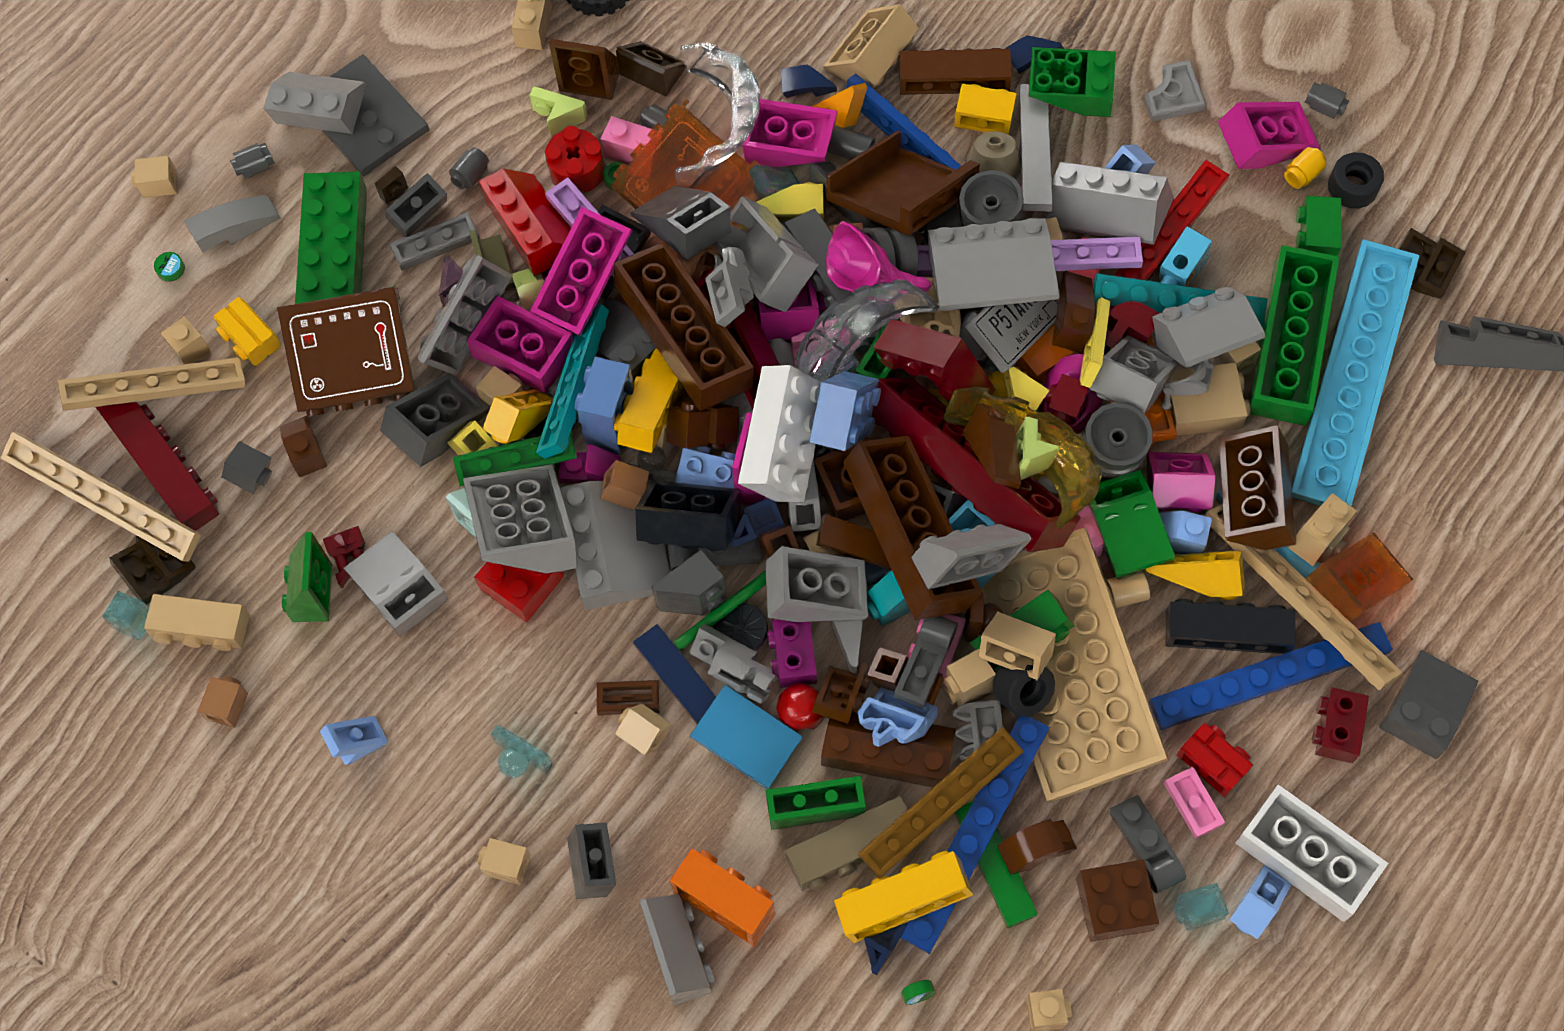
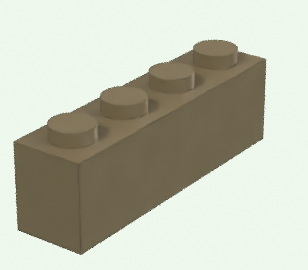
[785,796,908,892]

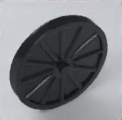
[713,603,768,651]

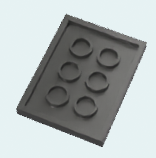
[322,54,430,176]

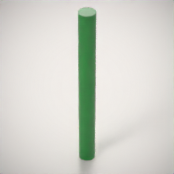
[673,570,766,651]

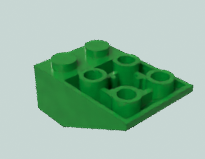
[1029,47,1116,117]
[1084,470,1175,578]

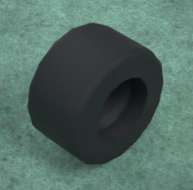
[1328,152,1384,209]
[993,665,1055,717]

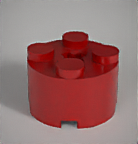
[545,126,604,193]

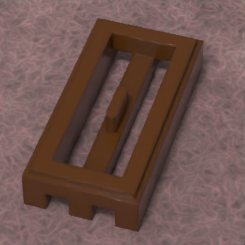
[597,680,660,715]

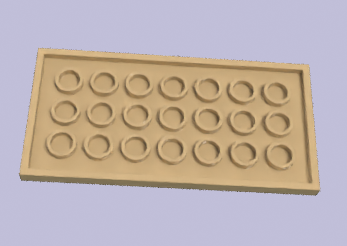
[981,527,1169,803]

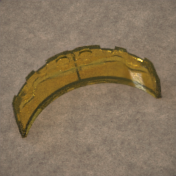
[943,386,1102,529]

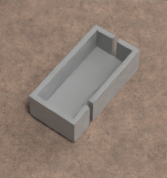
[712,196,818,312]

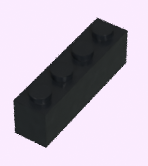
[1165,599,1296,654]

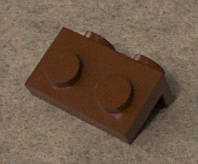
[812,662,870,724]

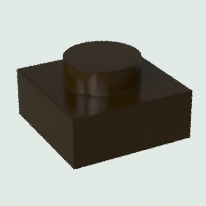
[374,166,408,205]

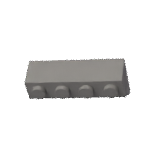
[1047,162,1174,245]

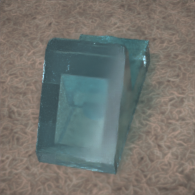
[749,165,800,200]

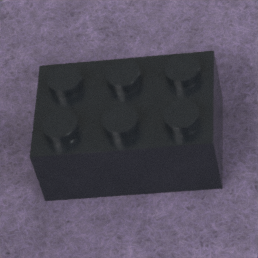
[635,480,740,551]

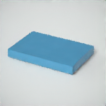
[690,685,803,790]

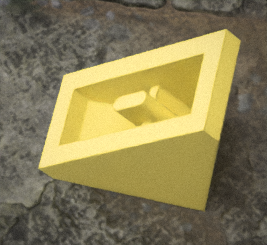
[1003,367,1049,432]

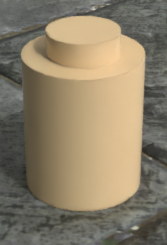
[1105,571,1150,609]

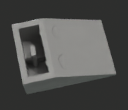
[344,531,448,637]

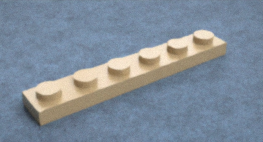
[58,358,245,411]

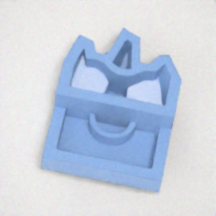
[858,687,938,747]

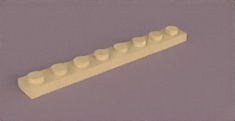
[1,432,201,562]
[1205,504,1403,691]

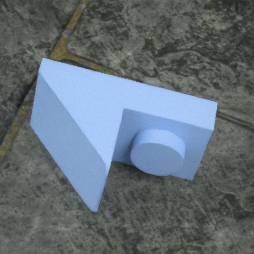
[320,716,388,765]

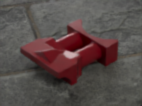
[323,526,365,588]

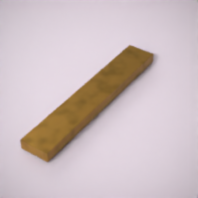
[858,727,1024,879]

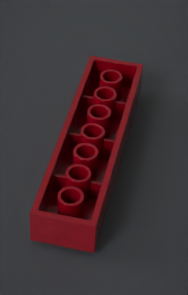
[871,377,1081,552]

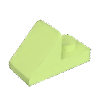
[529,86,588,135]
[512,269,545,313]
[1016,416,1059,480]

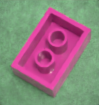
[466,296,573,394]

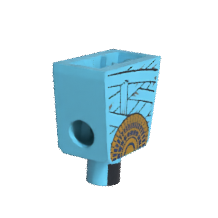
[1159,226,1212,287]

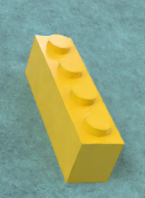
[614,348,683,453]
[834,851,974,943]

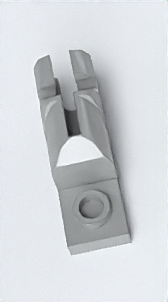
[705,247,754,327]
[689,624,777,704]

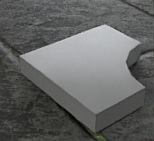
[1144,60,1206,122]

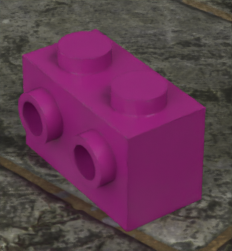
[767,619,817,688]

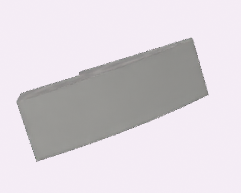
[184,195,280,253]

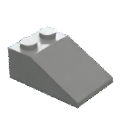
[1089,335,1179,414]
[766,546,868,622]

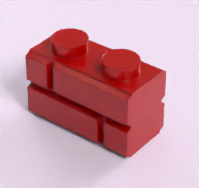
[1176,722,1254,798]

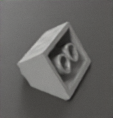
[263,72,367,134]
[1152,287,1265,368]
[911,524,1032,590]
[640,894,715,1006]

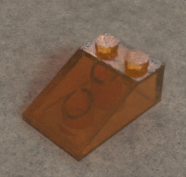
[1306,532,1414,623]

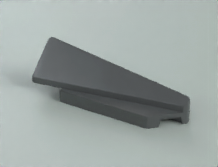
[1434,316,1564,372]

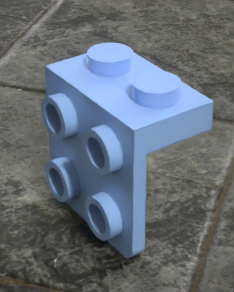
[675,446,736,489]

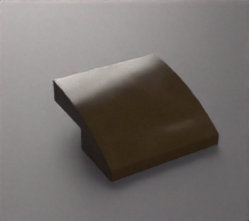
[1398,228,1466,299]
[109,536,196,606]

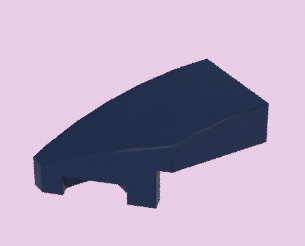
[1005,35,1064,74]
[781,64,837,98]
[731,498,784,547]
[864,923,908,976]

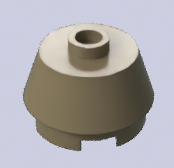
[966,131,1021,179]

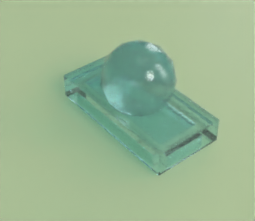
[491,725,553,777]

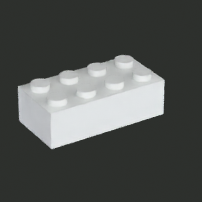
[738,365,821,502]
[1235,785,1389,922]

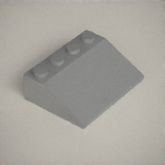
[928,218,1059,311]
[418,253,513,376]
[463,464,577,573]
[560,480,670,611]

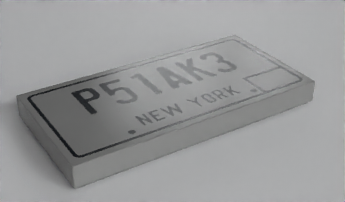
[965,299,1059,373]

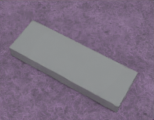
[389,212,480,271]

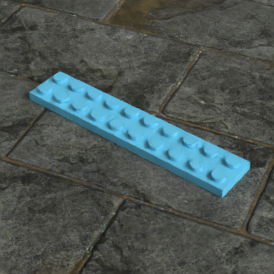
[1291,239,1419,506]

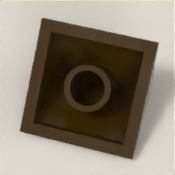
[616,41,687,96]

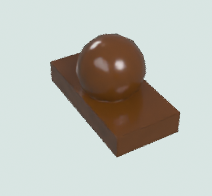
[964,593,1003,642]

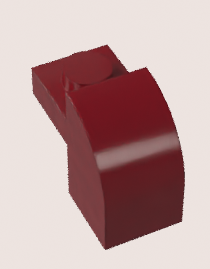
[1103,301,1160,356]

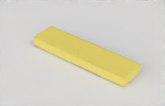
[1080,298,1110,388]

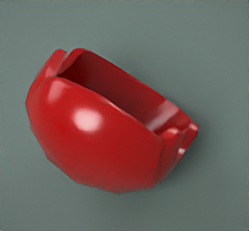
[776,683,825,731]

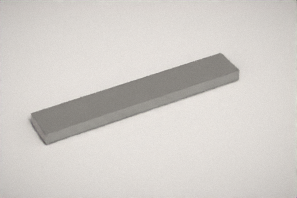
[1019,84,1052,212]

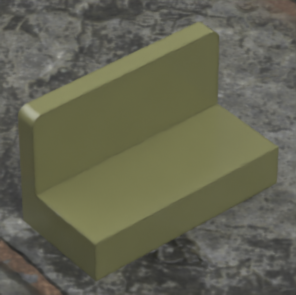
[470,230,515,290]

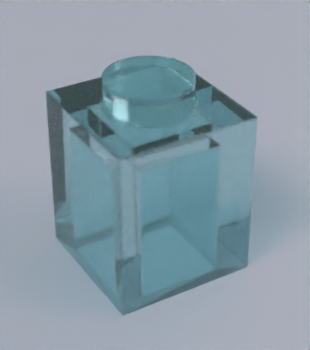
[102,591,149,641]
[1174,883,1229,931]

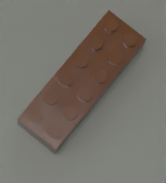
[614,241,754,411]
[843,436,983,620]

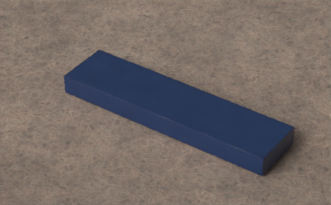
[633,624,716,725]

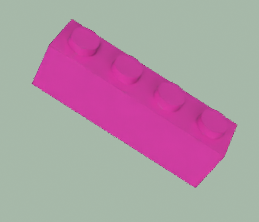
[530,207,633,336]

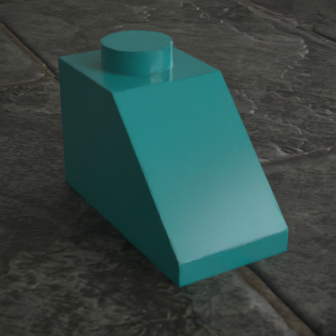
[867,570,911,627]

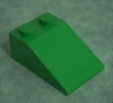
[282,532,333,622]

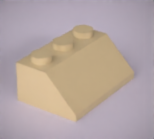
[823,4,919,88]

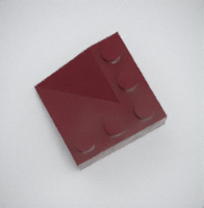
[873,319,996,417]

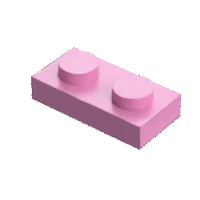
[1163,767,1225,839]

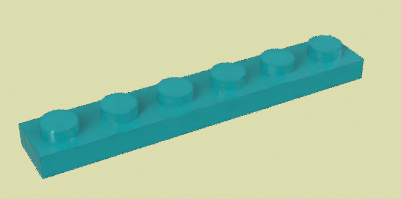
[1093,273,1268,327]
[536,304,609,459]

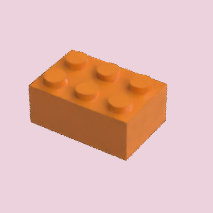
[670,848,775,947]

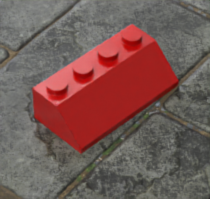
[478,168,571,276]

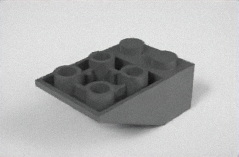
[631,186,731,260]

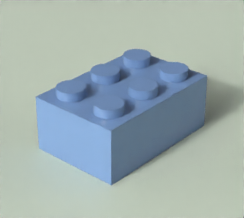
[575,357,634,455]
[810,371,881,451]

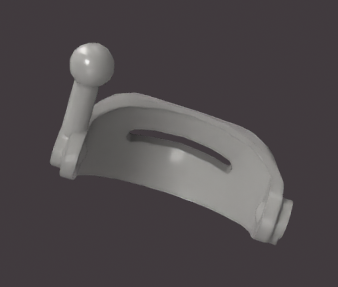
[1161,359,1213,410]

